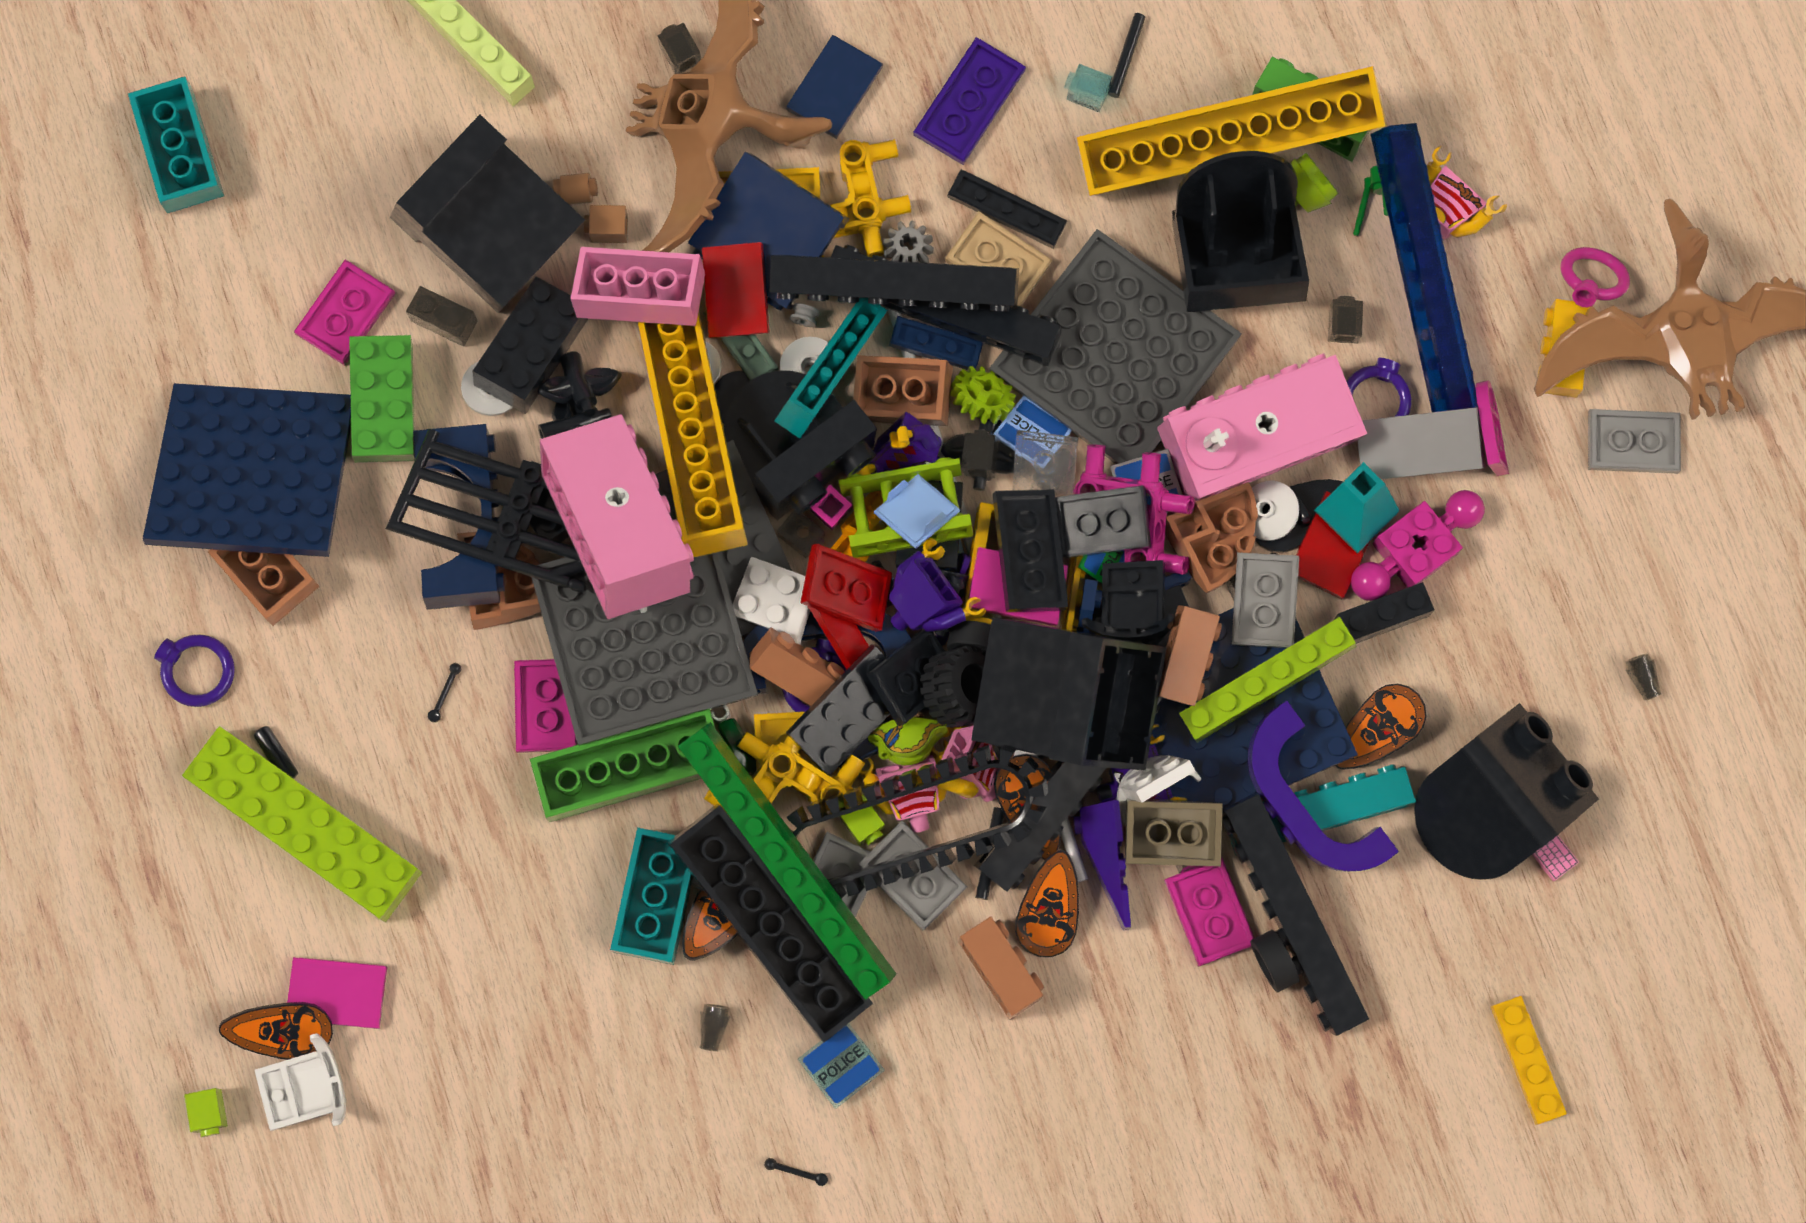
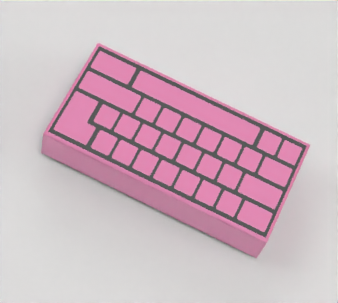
[1532,835,1579,881]

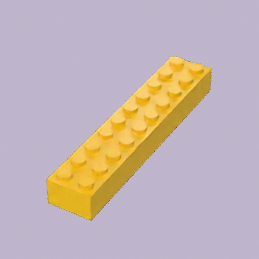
[1077,66,1387,196]
[638,311,748,557]

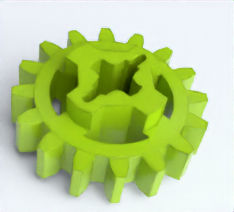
[950,366,1016,424]

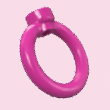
[1560,247,1630,308]

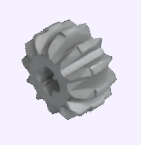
[883,220,934,263]

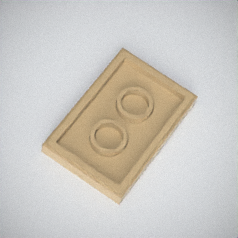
[945,211,1052,306]

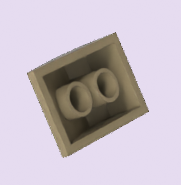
[1125,798,1223,867]

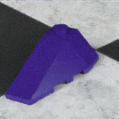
[1073,800,1131,931]

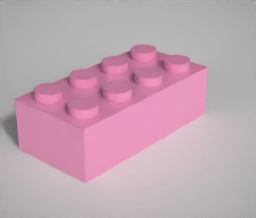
[570,247,705,326]

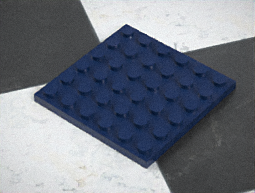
[143,383,351,557]
[1150,608,1358,815]

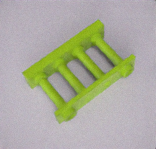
[839,457,973,558]

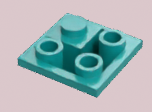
[1314,462,1400,553]

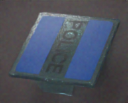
[797,1023,885,1109]

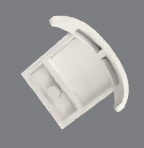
[733,557,810,645]
[1117,755,1201,826]
[254,1033,346,1131]

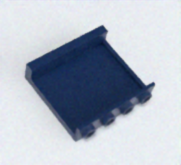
[688,152,850,311]

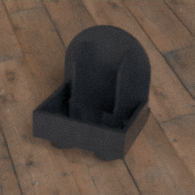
[1172,151,1309,312]
[724,370,877,521]
[1414,703,1599,880]

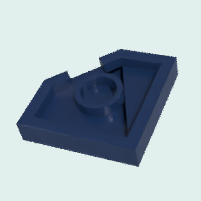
[1077,579,1102,635]

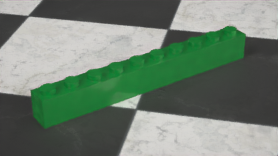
[678,722,897,1000]

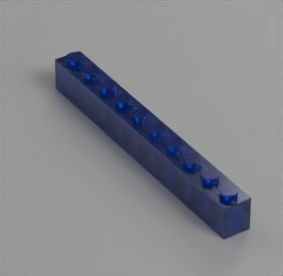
[1370,123,1479,413]

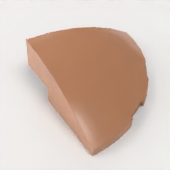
[1165,482,1258,594]
[457,532,541,630]

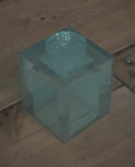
[1064,64,1112,112]

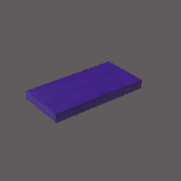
[913,37,1026,165]

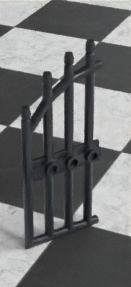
[386,429,678,592]

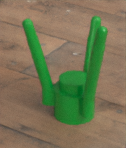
[1353,165,1404,236]

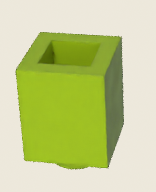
[839,795,885,846]
[184,1088,228,1137]

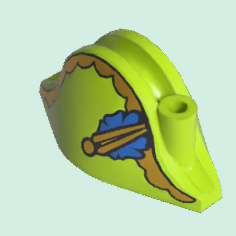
[868,717,948,765]

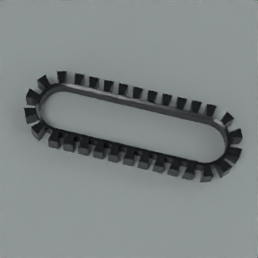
[786,745,1048,899]

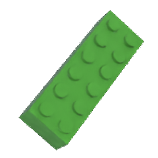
[530,709,715,822]

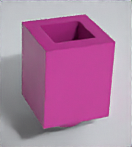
[810,485,853,531]

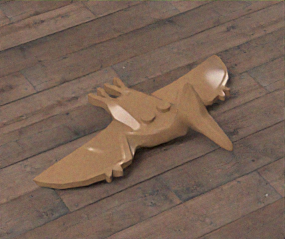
[626,0,832,252]
[1534,199,1806,420]

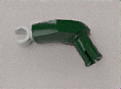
[711,705,756,775]

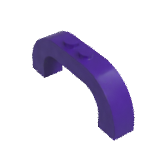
[1248,701,1399,872]

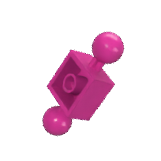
[1351,490,1485,601]

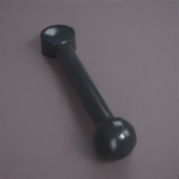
[428,663,461,723]
[764,1158,828,1186]

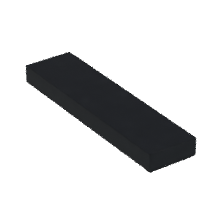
[947,169,1067,249]

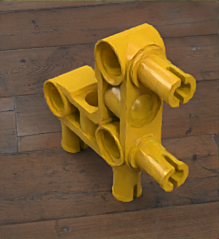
[822,139,911,258]
[704,732,865,825]

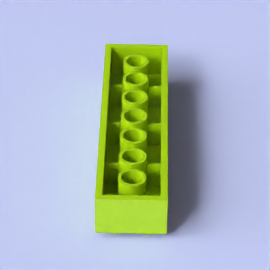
[182,726,423,923]

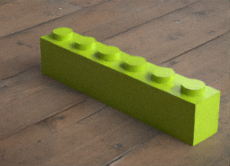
[1179,617,1356,743]

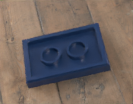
[786,35,883,139]

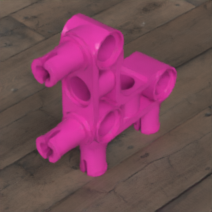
[1074,444,1194,575]

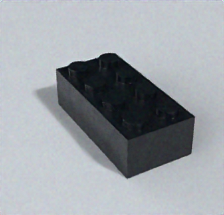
[472,276,588,414]

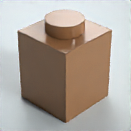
[584,205,628,243]

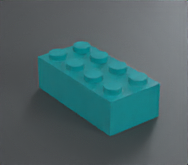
[128,76,224,214]
[610,827,693,965]

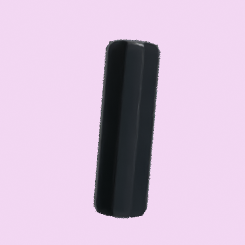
[254,726,298,779]

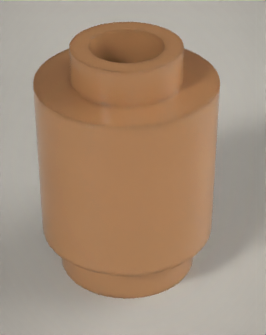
[553,173,598,205]

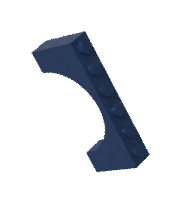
[413,424,505,610]

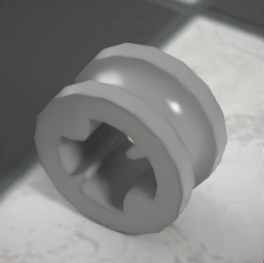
[790,303,820,327]

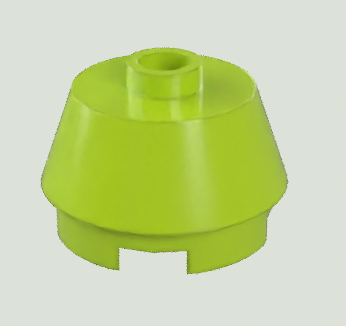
[1291,153,1339,213]

